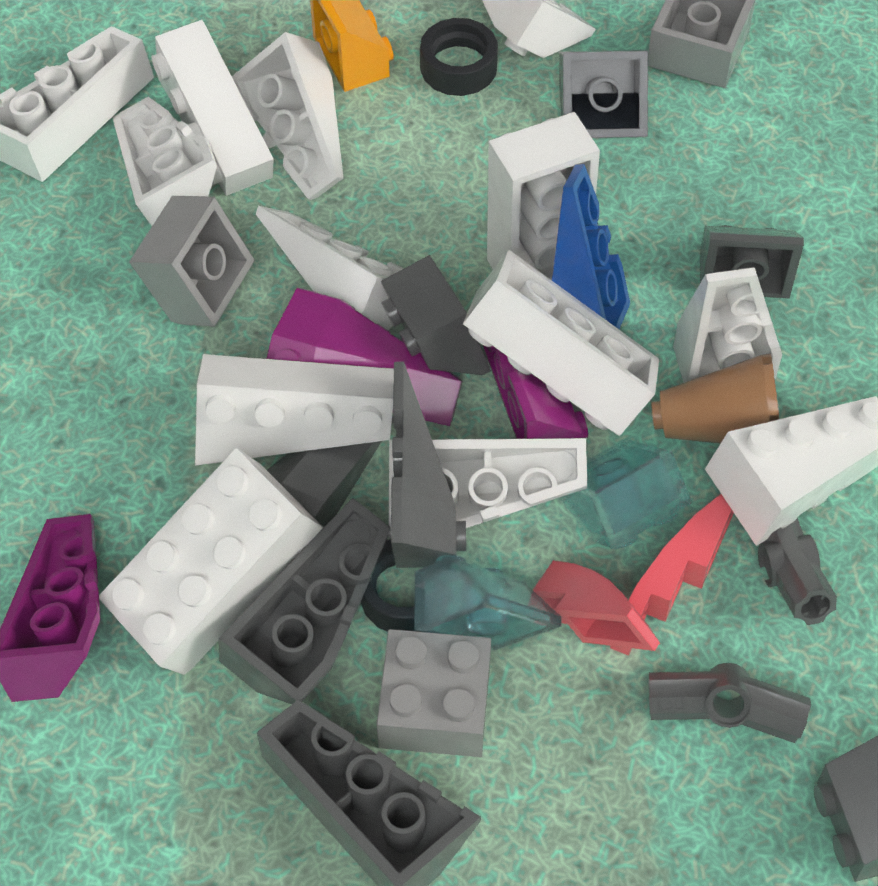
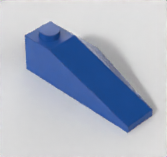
[552,164,630,329]

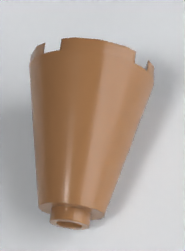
[651,354,779,444]

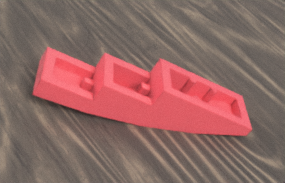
[610,494,734,656]

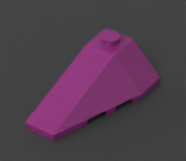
[266,288,463,426]
[482,345,588,439]
[0,514,100,702]

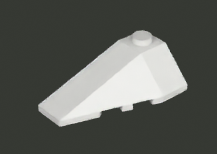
[482,0,596,58]
[232,32,343,200]
[112,97,217,226]
[256,206,404,330]
[673,267,782,382]
[389,438,587,538]

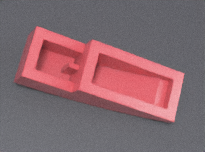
[532,560,660,651]

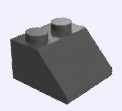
[700,225,804,299]
[381,255,491,375]
[814,736,878,882]

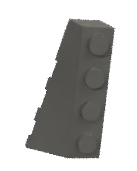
[257,700,481,886]

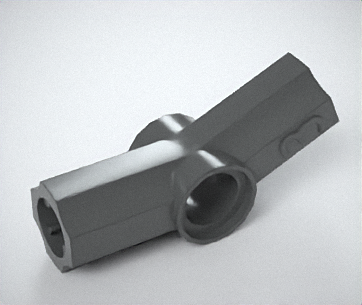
[758,518,837,625]
[649,663,811,743]

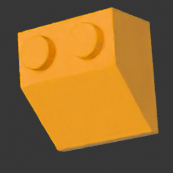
[310,0,394,92]

